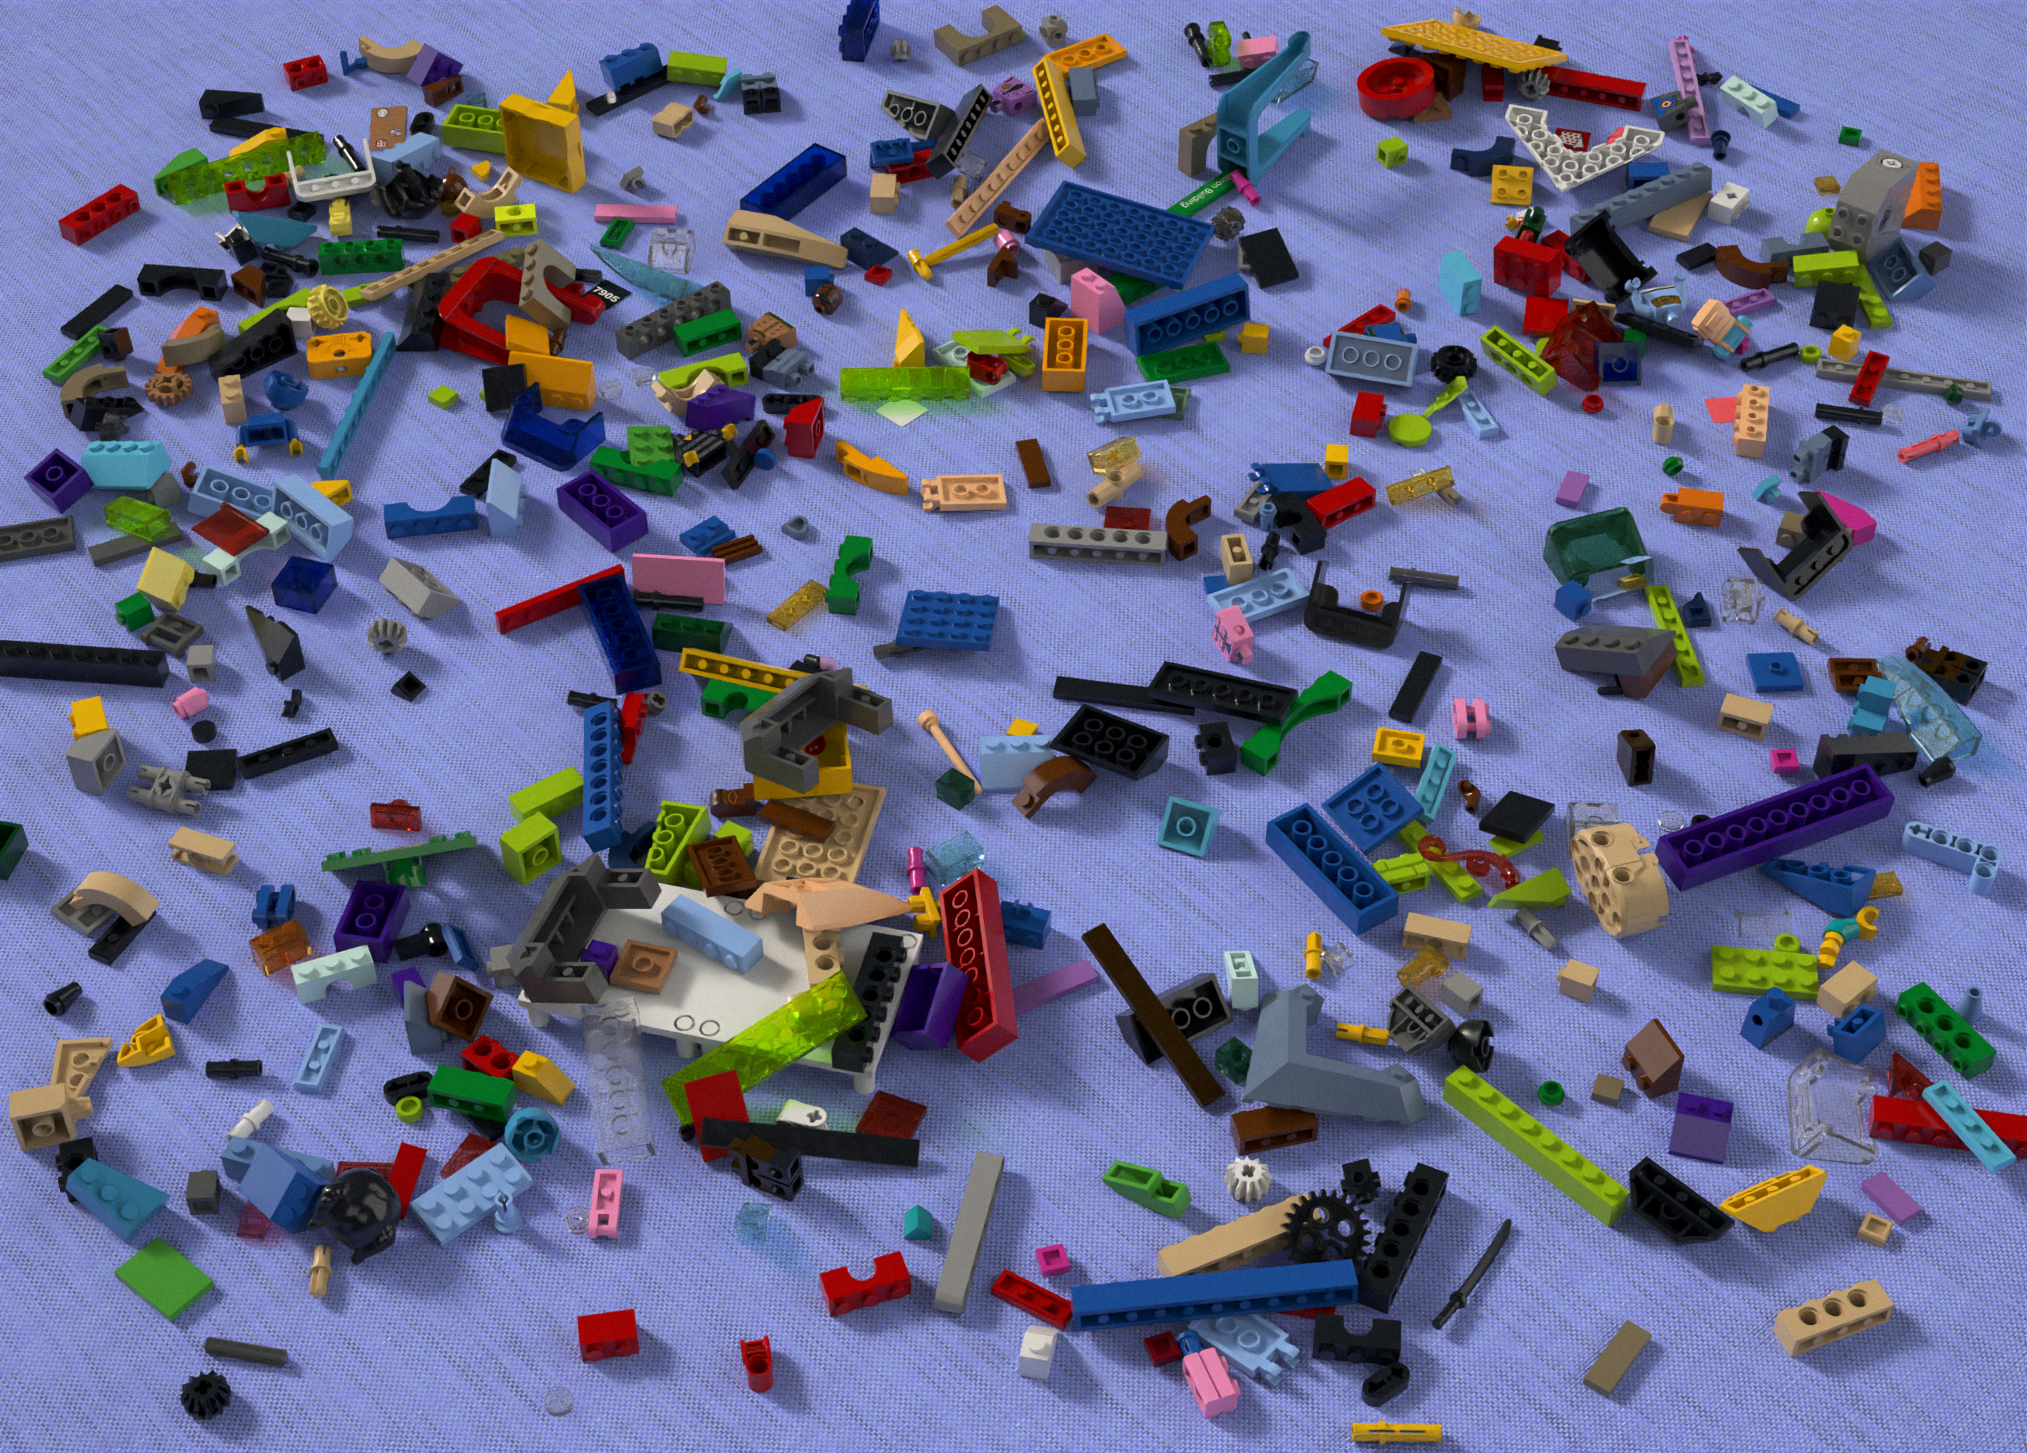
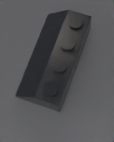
[396,273,453,352]
[1114,973,1234,1065]

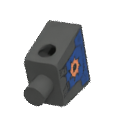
[1649,90,1699,133]

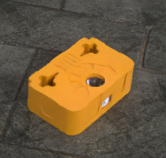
[306,331,374,379]

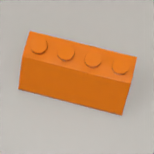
[1900,162,1942,230]

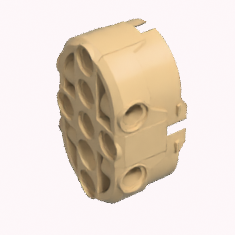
[1570,822,1669,939]

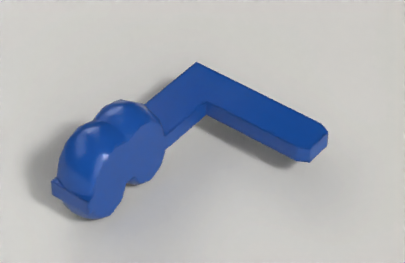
[340,50,369,76]

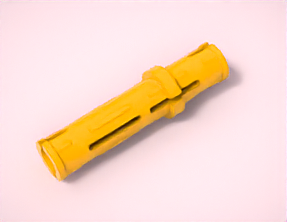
[1351,1421,1442,1444]

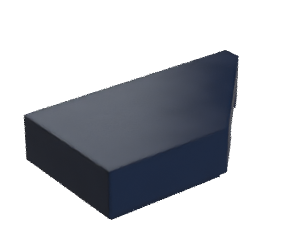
[1682,592,1712,628]

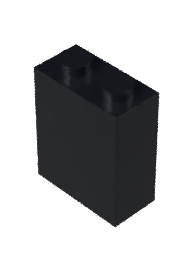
[1809,280,1861,331]

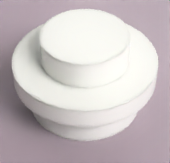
[1305,346,1326,366]

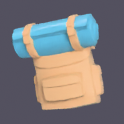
[1691,299,1753,360]

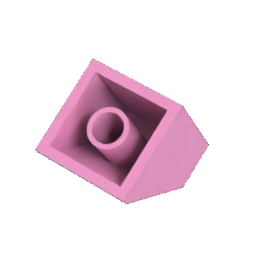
[1071,267,1127,335]

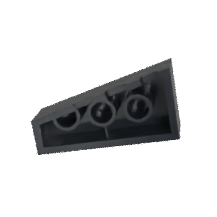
[207,308,298,381]
[1812,732,1918,780]

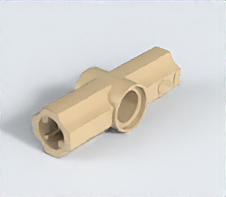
[1086,461,1143,509]

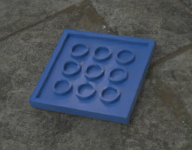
[896,590,1000,652]

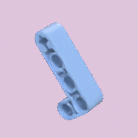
[1901,821,2003,896]

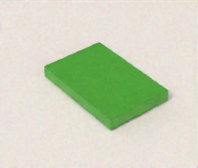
[114,1237,214,1322]

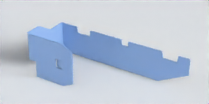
[1592,556,1655,602]

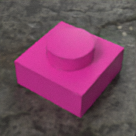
[1769,749,1800,774]
[1035,1243,1070,1278]

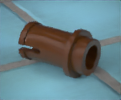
[1905,636,1931,663]

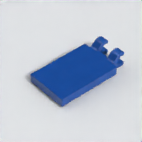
[1248,463,1334,498]

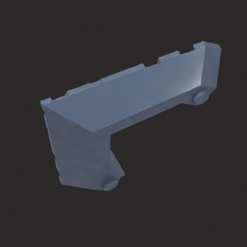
[1242,984,1428,1127]

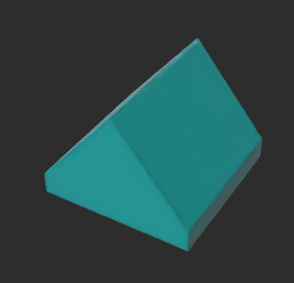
[904,1204,932,1239]

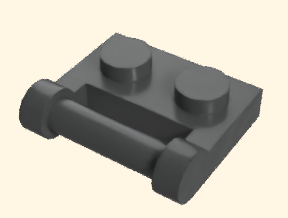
[140,610,204,658]

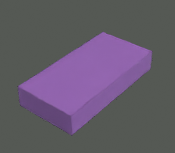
[1555,470,1590,508]
[1861,1171,1922,1226]

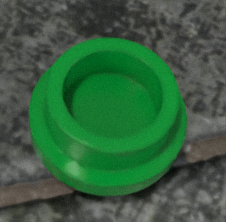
[1662,456,1684,476]
[1537,1081,1565,1106]

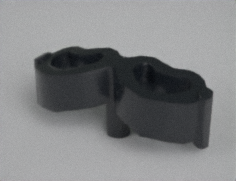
[1696,72,1723,86]
[281,689,302,718]

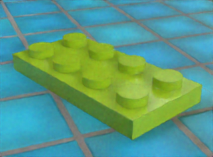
[1711,945,1819,1001]

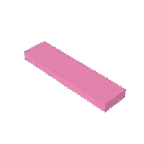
[594,204,677,224]

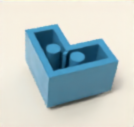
[1847,675,1897,737]

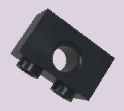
[1194,722,1236,776]
[55,1136,99,1203]

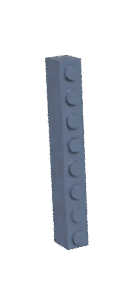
[1570,162,1712,237]

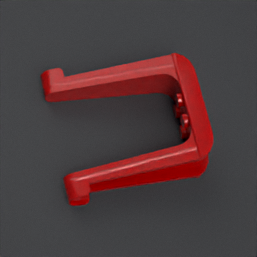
[438,256,606,366]

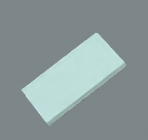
[931,340,1016,398]

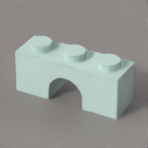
[1720,75,1779,129]
[291,944,378,1005]

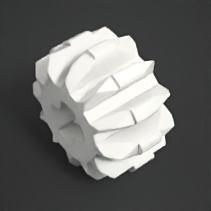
[1224,1155,1271,1203]

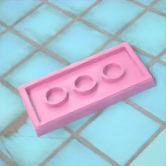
[632,553,725,605]

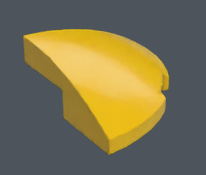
[117,1013,176,1067]

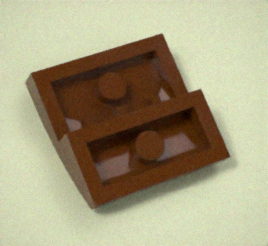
[1827,658,1882,693]

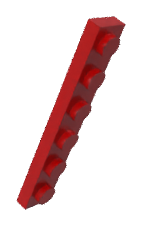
[494,564,626,635]

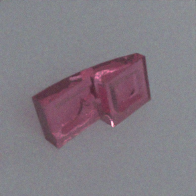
[236,1200,272,1240]

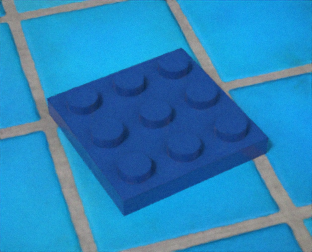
[1321,761,1425,856]

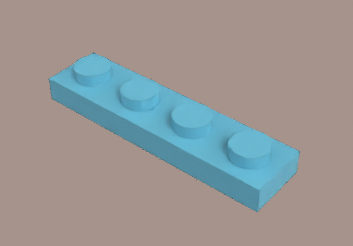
[1414,742,1458,825]
[1922,1079,2016,1173]

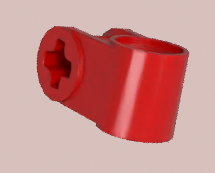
[966,351,1009,385]
[740,1335,774,1393]

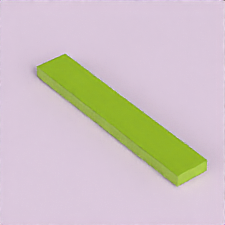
[1644,584,1705,688]

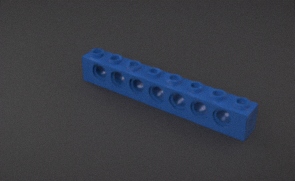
[583,700,623,853]

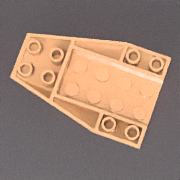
[745,878,912,934]

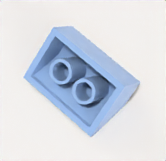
[486,459,527,537]
[980,734,1054,792]

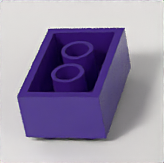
[333,880,411,963]

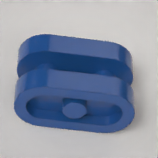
[252,884,296,929]

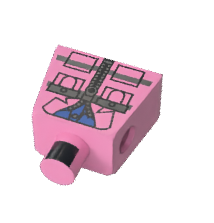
[1212,605,1254,664]

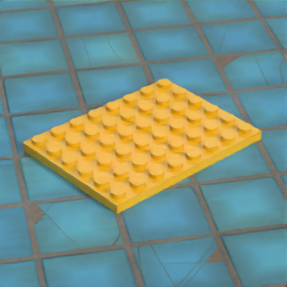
[1381,19,1568,73]

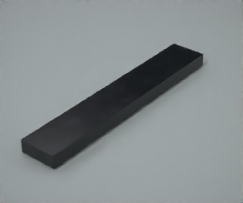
[586,64,672,117]
[209,115,324,151]
[1053,676,1195,716]

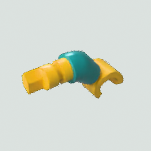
[1817,906,1880,969]

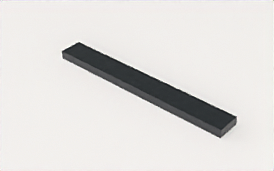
[700,1117,920,1168]

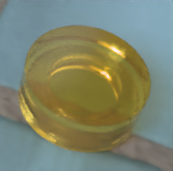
[441,200,462,218]

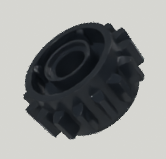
[1430,345,1477,384]

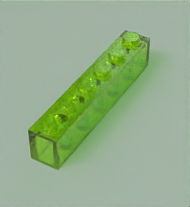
[840,366,970,403]

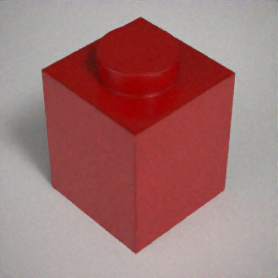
[449,212,482,244]

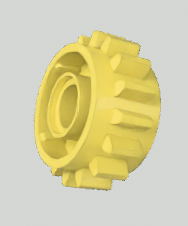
[307,284,348,331]

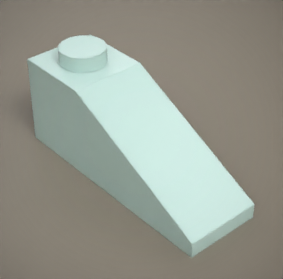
[1224,951,1258,1011]

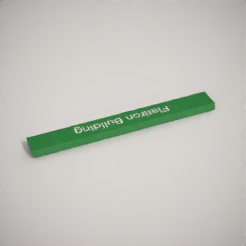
[1166,164,1248,217]

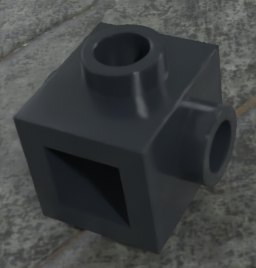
[1340,1158,1382,1205]

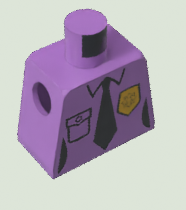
[989,76,1037,117]

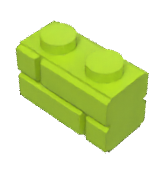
[1372,852,1430,894]

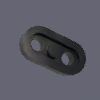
[409,112,435,137]

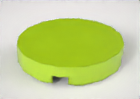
[1388,414,1432,447]

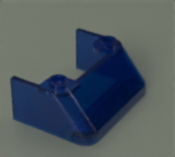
[501,382,606,472]

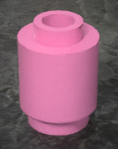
[993,229,1020,257]
[172,687,210,720]

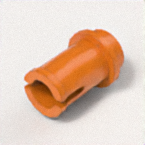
[1395,288,1411,312]

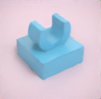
[1752,474,1782,504]

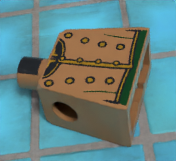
[744,311,797,354]

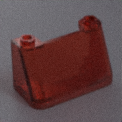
[1539,300,1624,392]

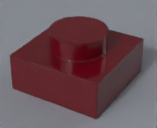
[1144,1330,1181,1368]

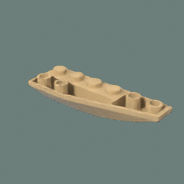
[722,209,849,270]

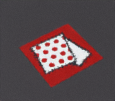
[1556,128,1591,152]

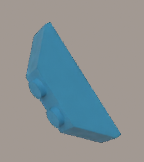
[232,211,317,250]

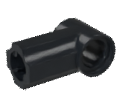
[394,923,449,962]

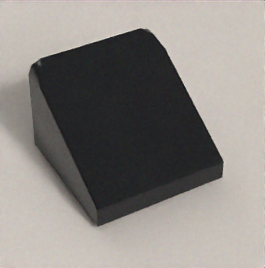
[1388,40,1414,56]
[390,671,427,702]

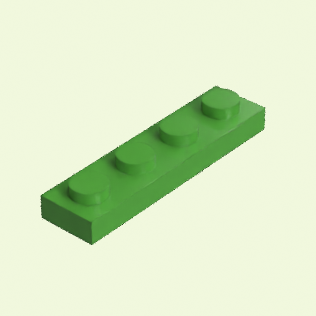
[42,325,108,384]

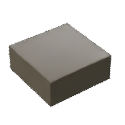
[1591,1073,1624,1107]

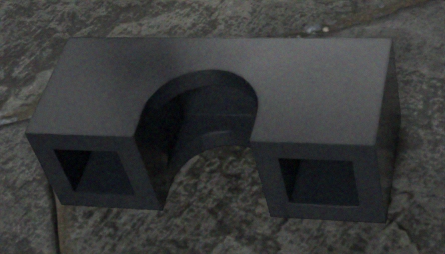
[1269,491,1327,556]
[1312,1313,1402,1366]

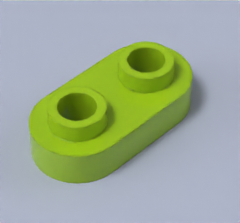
[998,354,1035,377]

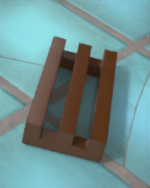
[711,534,762,565]

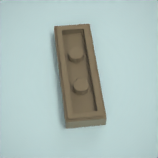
[1583,1320,1652,1398]

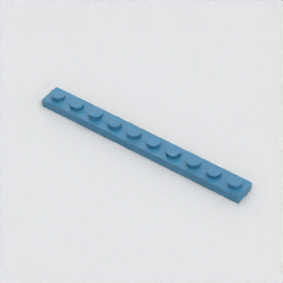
[317,332,397,481]

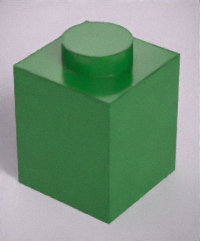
[115,592,155,633]

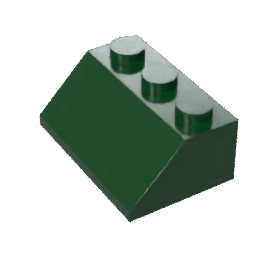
[651,613,733,655]

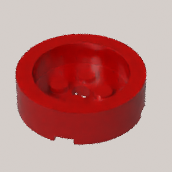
[1357,57,1437,120]

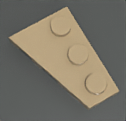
[50,1037,113,1098]

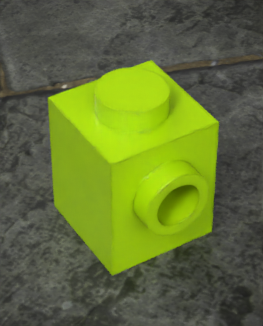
[1376,136,1408,169]

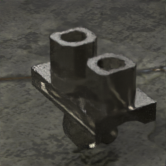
[95,411,130,441]

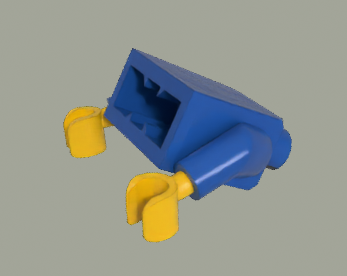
[233,412,303,464]

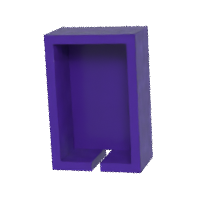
[889,962,969,1050]

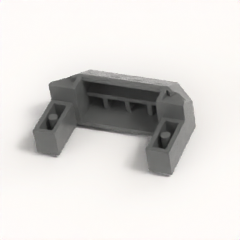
[739,667,893,794]
[506,854,662,1004]

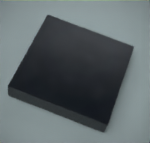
[482,363,530,413]
[185,749,238,792]

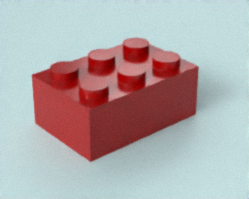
[1493,236,1561,298]

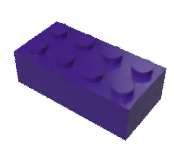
[556,469,649,553]

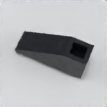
[70,396,144,431]

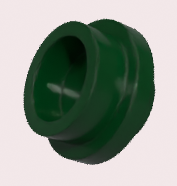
[1944,384,1963,406]

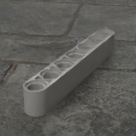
[934,1151,1005,1314]

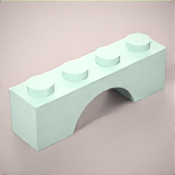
[202,511,292,587]

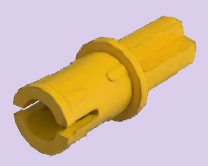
[907,249,933,281]
[1304,931,1324,979]
[1336,1022,1390,1046]

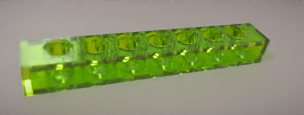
[166,130,327,205]

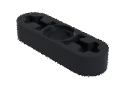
[762,393,825,415]

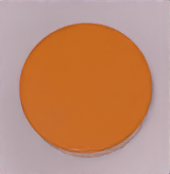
[1360,590,1384,612]

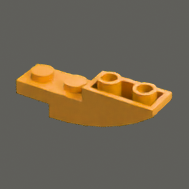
[835,440,908,495]

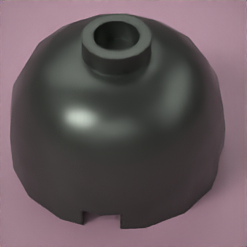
[1448,1020,1494,1073]

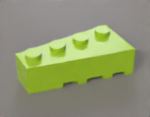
[645,800,712,887]

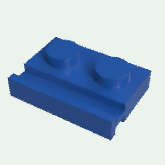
[679,515,736,555]

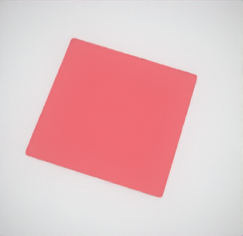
[1704,397,1740,423]

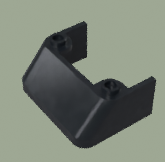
[1737,491,1853,600]
[1304,560,1414,648]

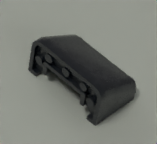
[1564,209,1658,306]

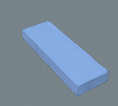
[1452,390,1500,439]
[293,1024,346,1094]

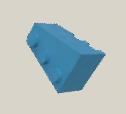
[65,1158,170,1243]

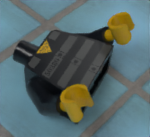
[673,423,738,478]

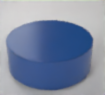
[754,448,777,470]

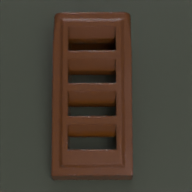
[423,74,464,108]

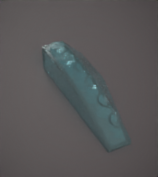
[589,245,704,304]
[1875,653,1983,763]

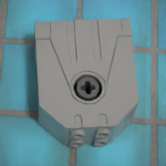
[1827,149,1920,262]

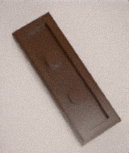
[1015,438,1051,489]
[758,798,836,844]

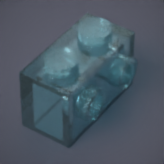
[925,831,984,887]

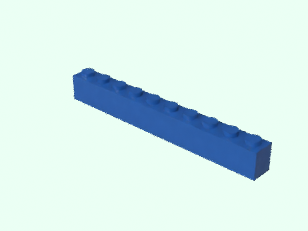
[1071,1259,1358,1332]

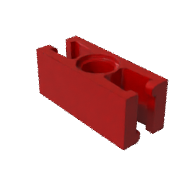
[1481,62,1505,102]
[885,149,935,184]

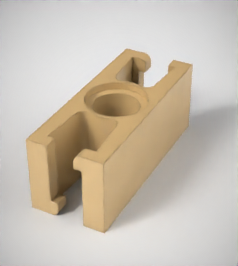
[168,826,239,877]
[1402,912,1472,961]

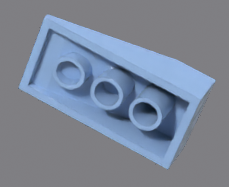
[187,464,273,524]

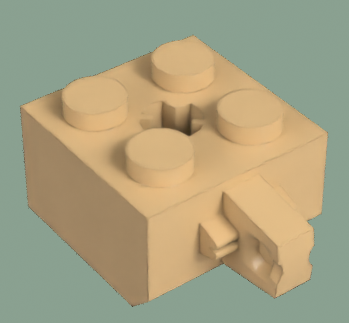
[9,1083,93,1152]

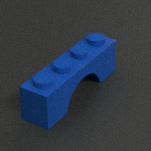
[384,495,478,539]

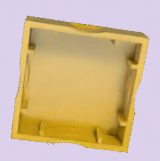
[499,93,587,194]
[753,721,853,801]

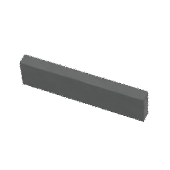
[88,521,183,567]

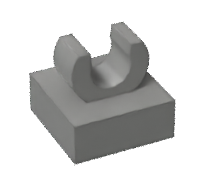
[619,166,646,193]

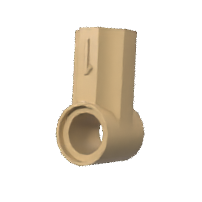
[1652,403,1675,444]

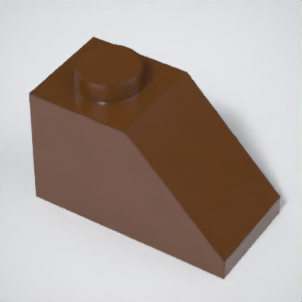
[231,264,267,308]

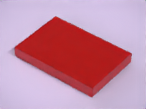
[1522,295,1568,338]
[683,1069,750,1163]

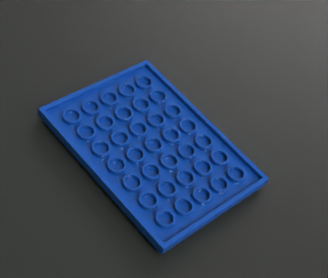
[1024,180,1217,291]

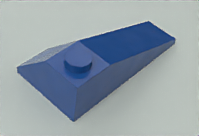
[1760,858,1876,917]

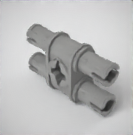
[127,763,211,817]

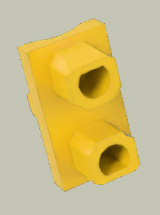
[907,887,942,938]

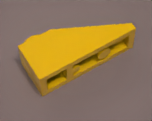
[547,70,579,114]
[229,127,289,165]

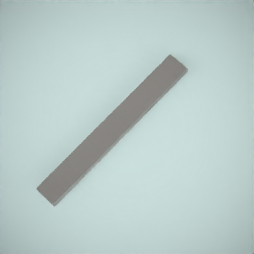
[1816,358,1992,402]

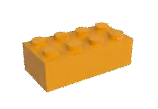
[1042,318,1088,392]

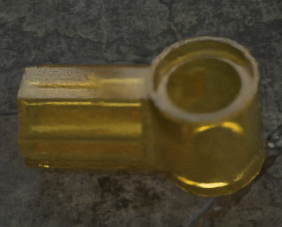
[1397,944,1450,988]

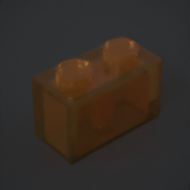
[249,918,312,977]

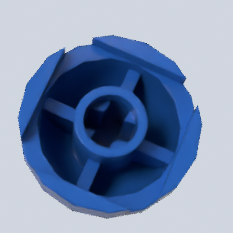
[264,370,309,410]

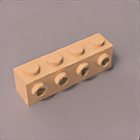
[1732,384,1770,458]

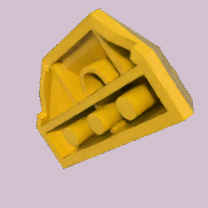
[1719,1165,1827,1233]

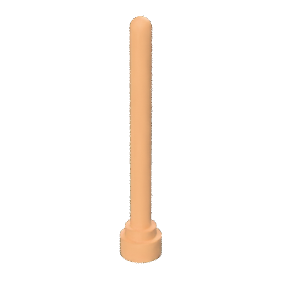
[918,710,982,795]

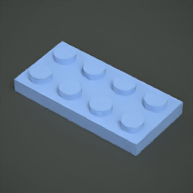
[1207,567,1310,623]
[410,1142,534,1246]

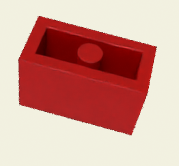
[1350,391,1387,439]
[577,1309,640,1361]

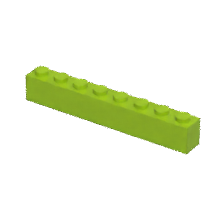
[1442,1065,1630,1227]

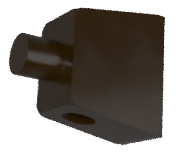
[1617,729,1656,786]

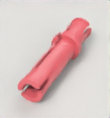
[1897,430,1960,463]

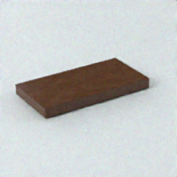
[686,835,757,898]

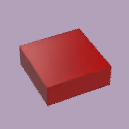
[864,264,893,286]

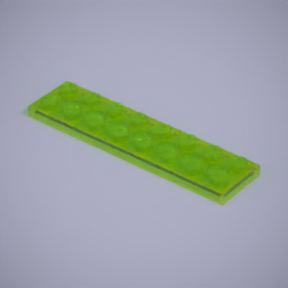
[661,970,868,1126]

